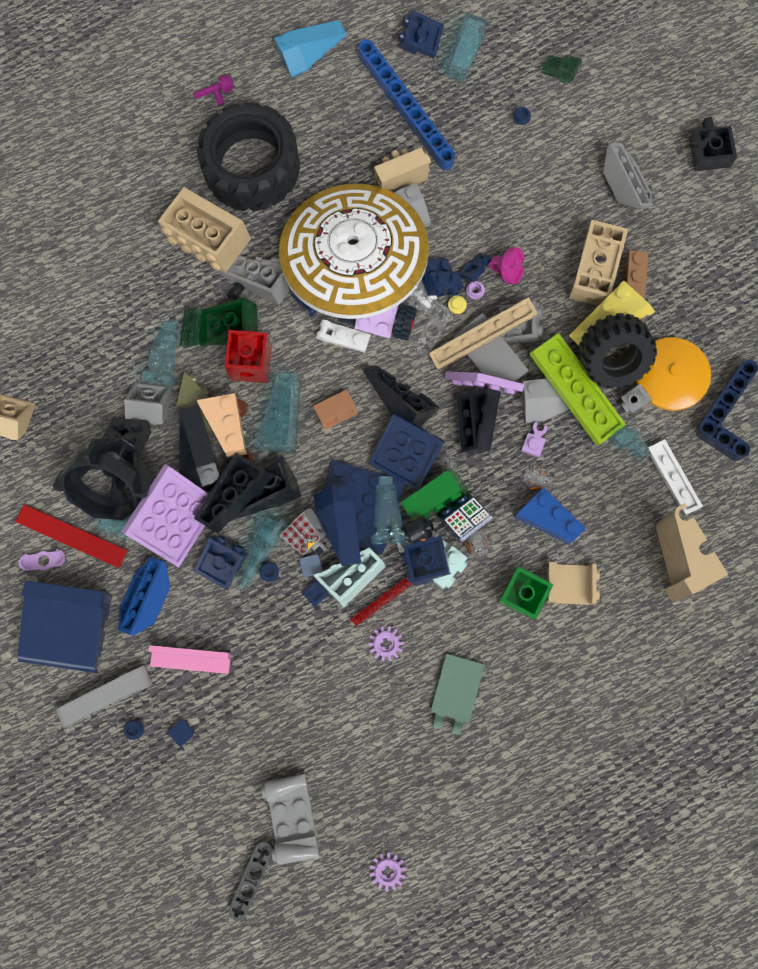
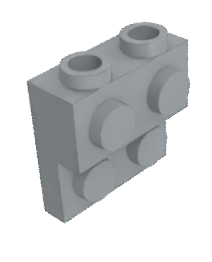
[499,301,543,343]

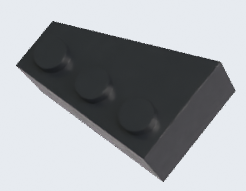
[456,388,501,455]

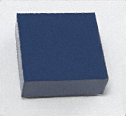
[302,580,329,607]
[167,719,196,747]

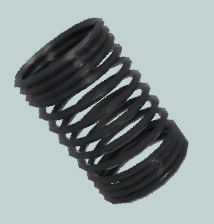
[227,282,245,301]

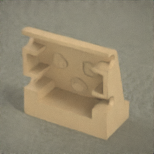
[656,503,728,603]

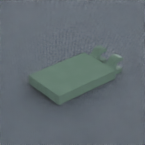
[430,654,485,735]

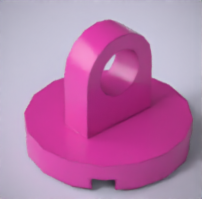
[489,247,525,285]

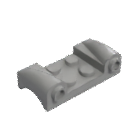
[261,773,320,865]

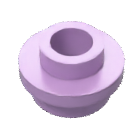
[466,281,485,300]

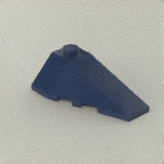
[314,483,361,566]

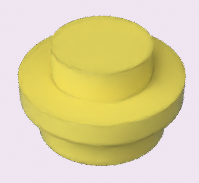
[448,296,467,314]

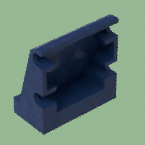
[17,580,112,673]

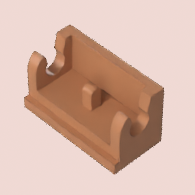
[313,390,358,430]

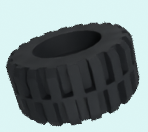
[579,313,657,389]

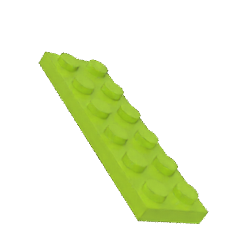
[529,333,626,446]

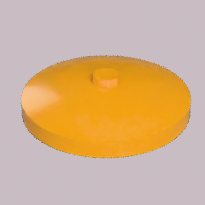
[635,337,711,411]

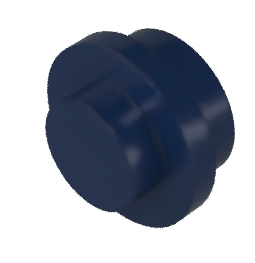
[513,107,531,125]
[259,562,279,582]
[124,720,144,740]

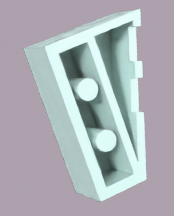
[314,548,385,607]

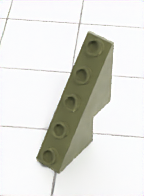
[176,372,248,442]

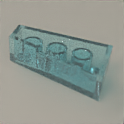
[254,373,301,453]

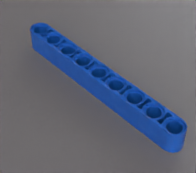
[358,39,455,170]

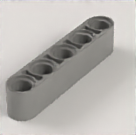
[56,666,153,728]

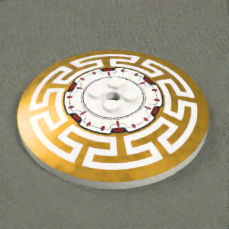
[279,184,429,319]

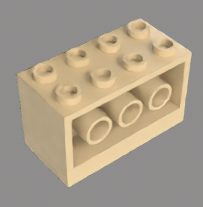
[158,187,251,273]

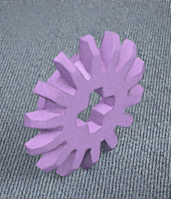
[368,626,404,662]
[369,852,406,891]

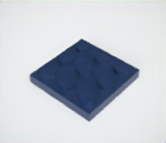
[368,413,445,491]

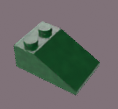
[199,297,258,346]

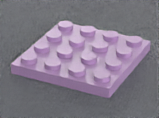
[121,464,209,567]

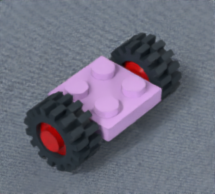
[337,304,417,341]

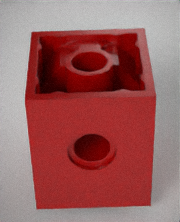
[225,330,272,383]

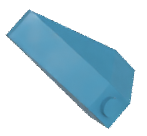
[274,20,347,78]

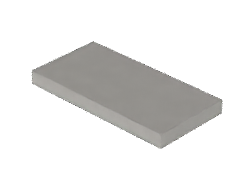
[454,313,529,394]

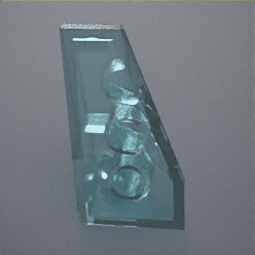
[240,512,288,591]

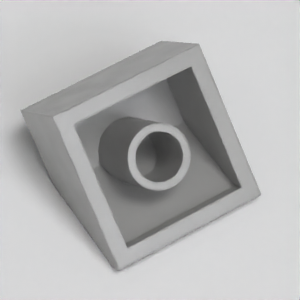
[124,382,172,425]

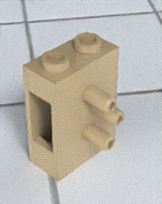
[374,147,431,193]

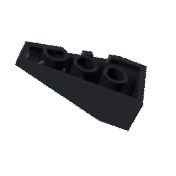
[363,366,440,427]
[179,405,221,487]
[232,456,302,520]

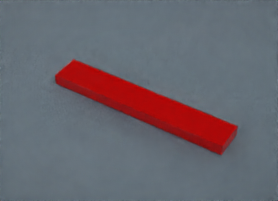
[15,505,128,569]

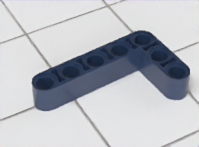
[696,359,758,461]

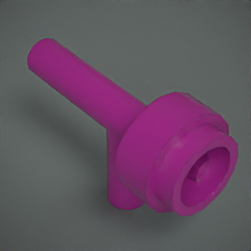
[193,74,235,106]

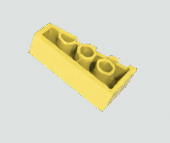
[569,281,655,346]

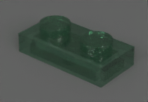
[180,308,202,348]

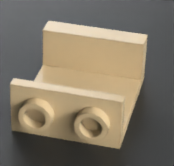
[546,562,600,605]

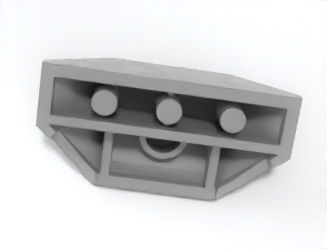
[603,143,653,208]

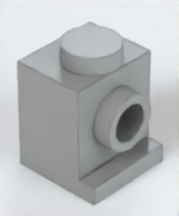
[621,384,653,413]

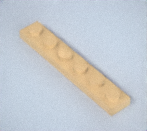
[429,297,538,370]

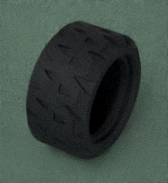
[197,102,300,211]

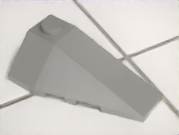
[521,379,569,423]

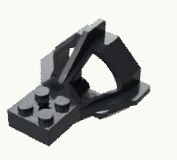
[53,418,154,521]

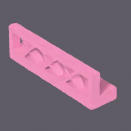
[149,645,231,674]

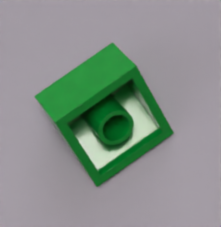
[498,566,554,620]

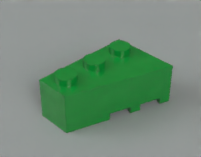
[401,470,468,519]

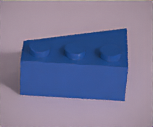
[515,488,586,545]

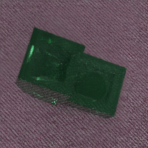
[542,55,582,83]

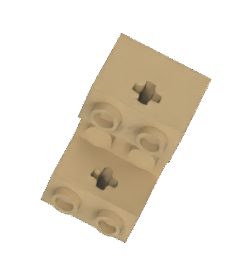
[569,220,628,306]

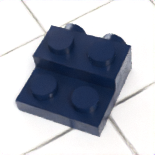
[398,10,444,58]
[422,259,464,297]
[194,534,248,590]
[402,535,451,587]

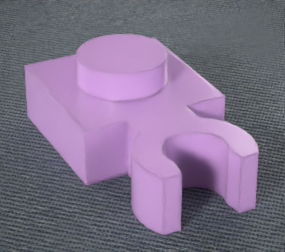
[521,422,547,458]

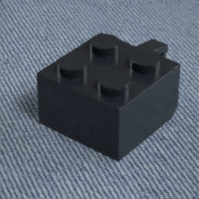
[689,117,737,171]

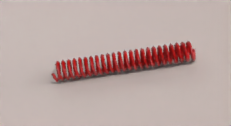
[350,577,413,626]

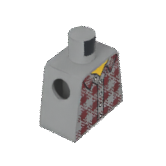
[279,508,328,557]

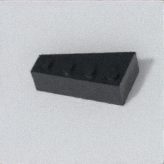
[194,453,274,533]

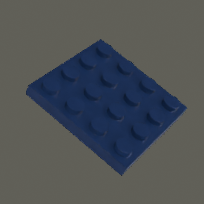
[315,460,405,555]

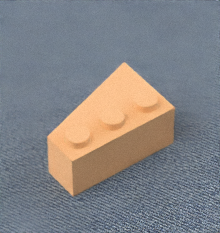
[197,393,247,458]

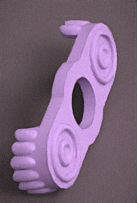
[18,549,66,571]

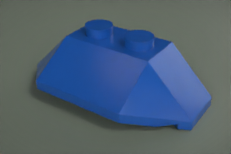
[118,557,171,636]

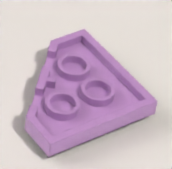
[444,371,524,394]

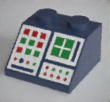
[437,493,493,542]

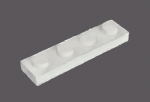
[647,439,703,516]

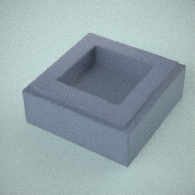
[299,554,323,578]

